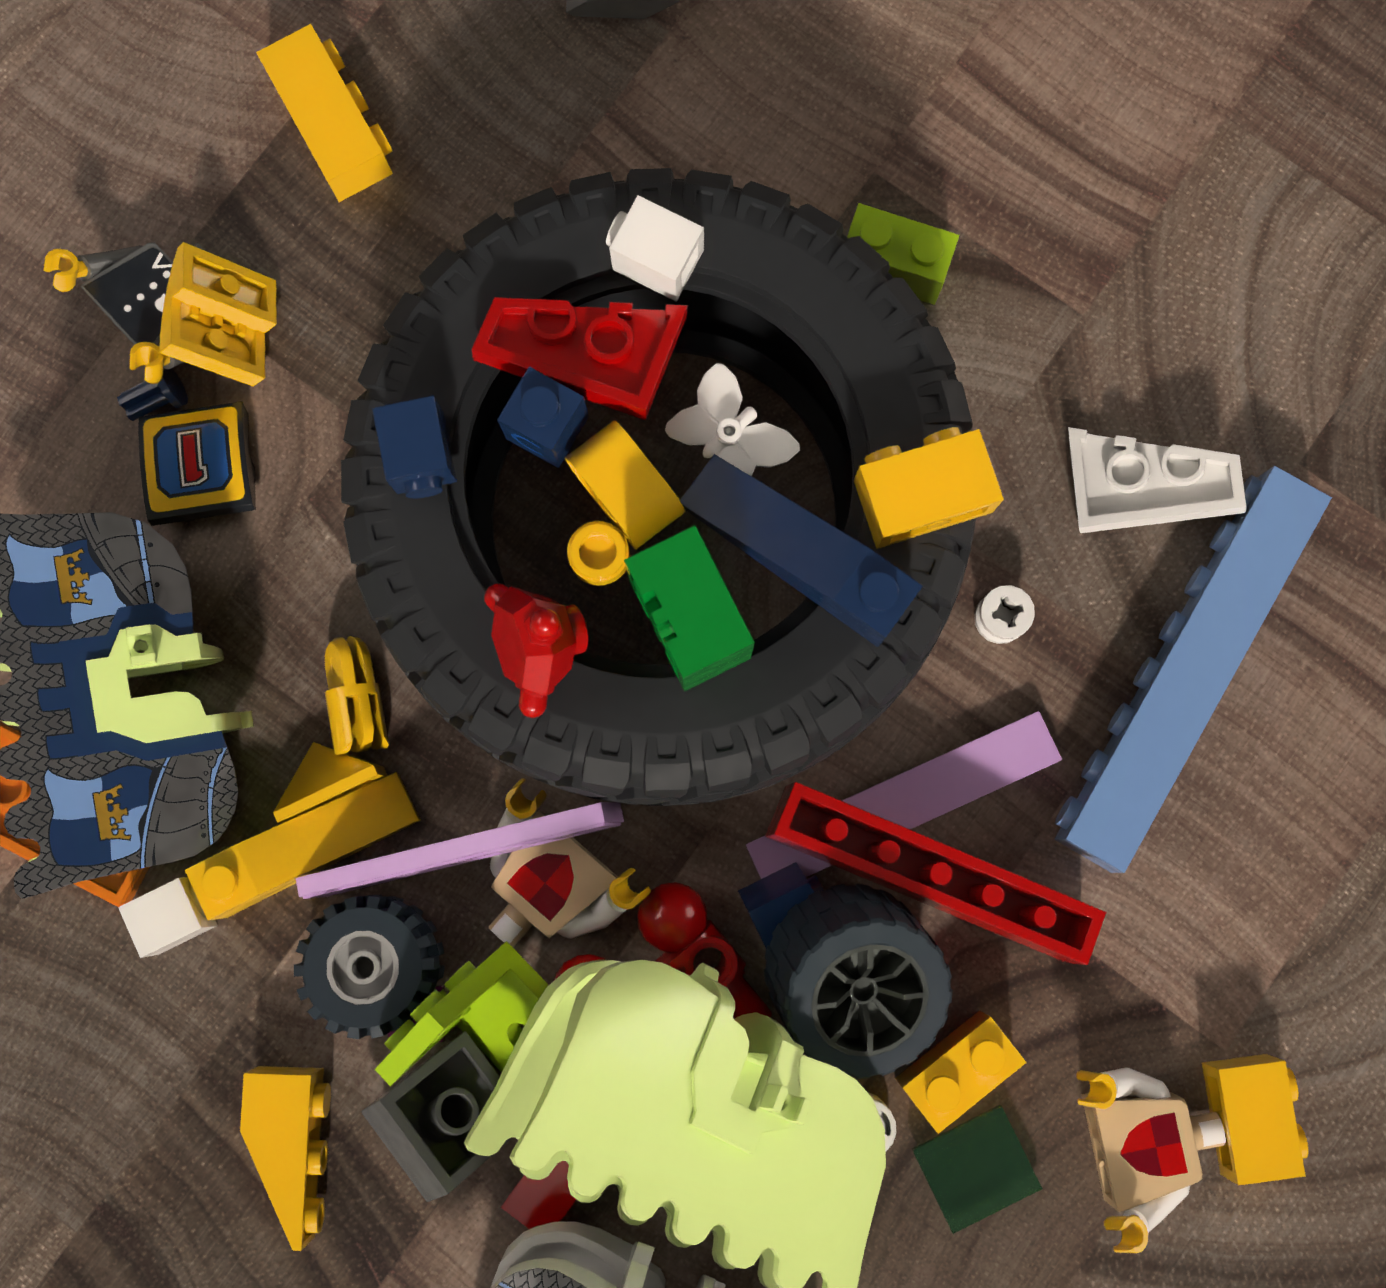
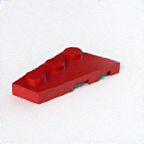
[472,297,688,420]

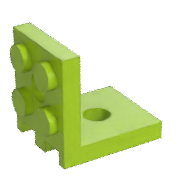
[375,941,549,1086]

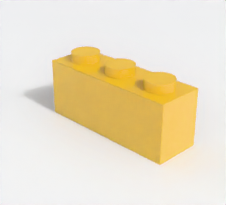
[256,24,393,202]

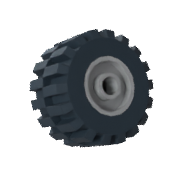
[294,894,445,1039]

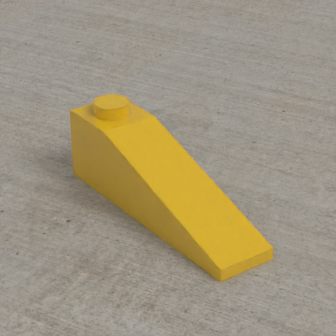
[185,772,421,920]

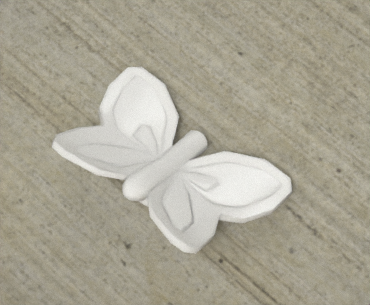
[665,363,800,476]

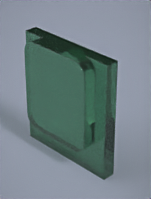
[912,1105,1043,1234]

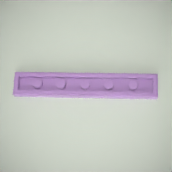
[745,711,1062,879]
[296,802,624,899]

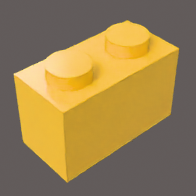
[854,427,1004,549]
[895,1010,1027,1134]
[1202,1054,1308,1186]

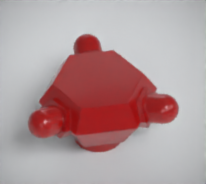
[484,584,588,718]

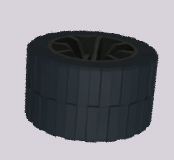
[764,884,953,1079]

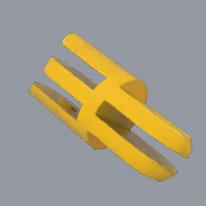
[325,636,389,755]

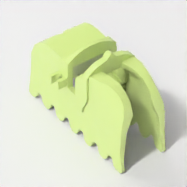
[464,960,886,1288]

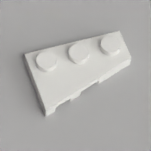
[1068,427,1246,533]

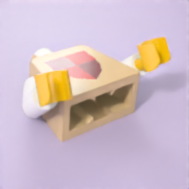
[489,778,651,948]
[1076,1068,1226,1253]

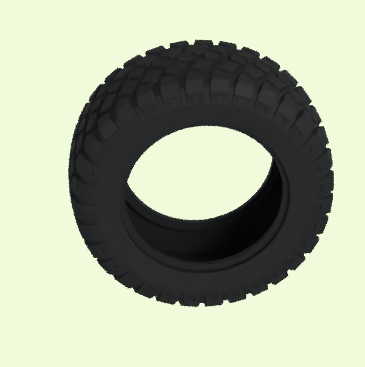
[341,168,976,806]

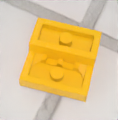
[159,242,277,387]

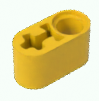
[565,420,685,550]

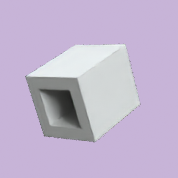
[606,195,704,302]
[118,877,218,958]

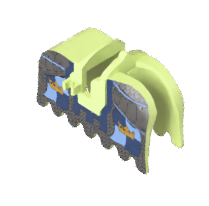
[0,512,254,899]

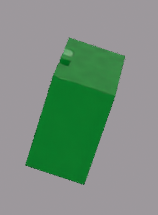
[624,526,755,692]

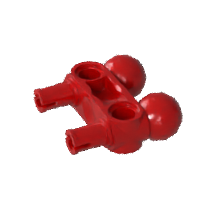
[553,882,772,1018]

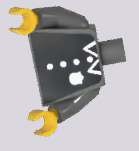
[43,242,204,384]

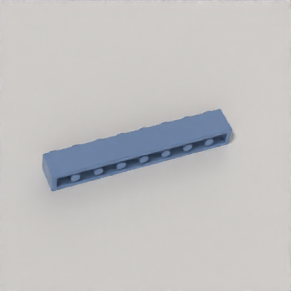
[1054,466,1332,873]

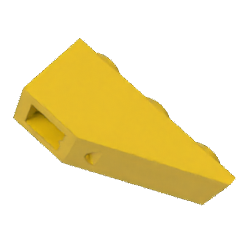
[240,1066,331,1251]

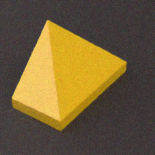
[273,742,388,823]

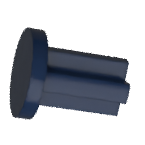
[117,368,188,421]

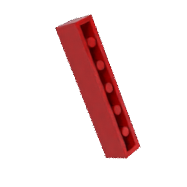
[765,782,1107,965]

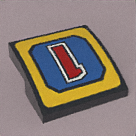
[138,401,256,526]

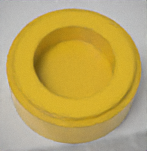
[567,521,630,586]

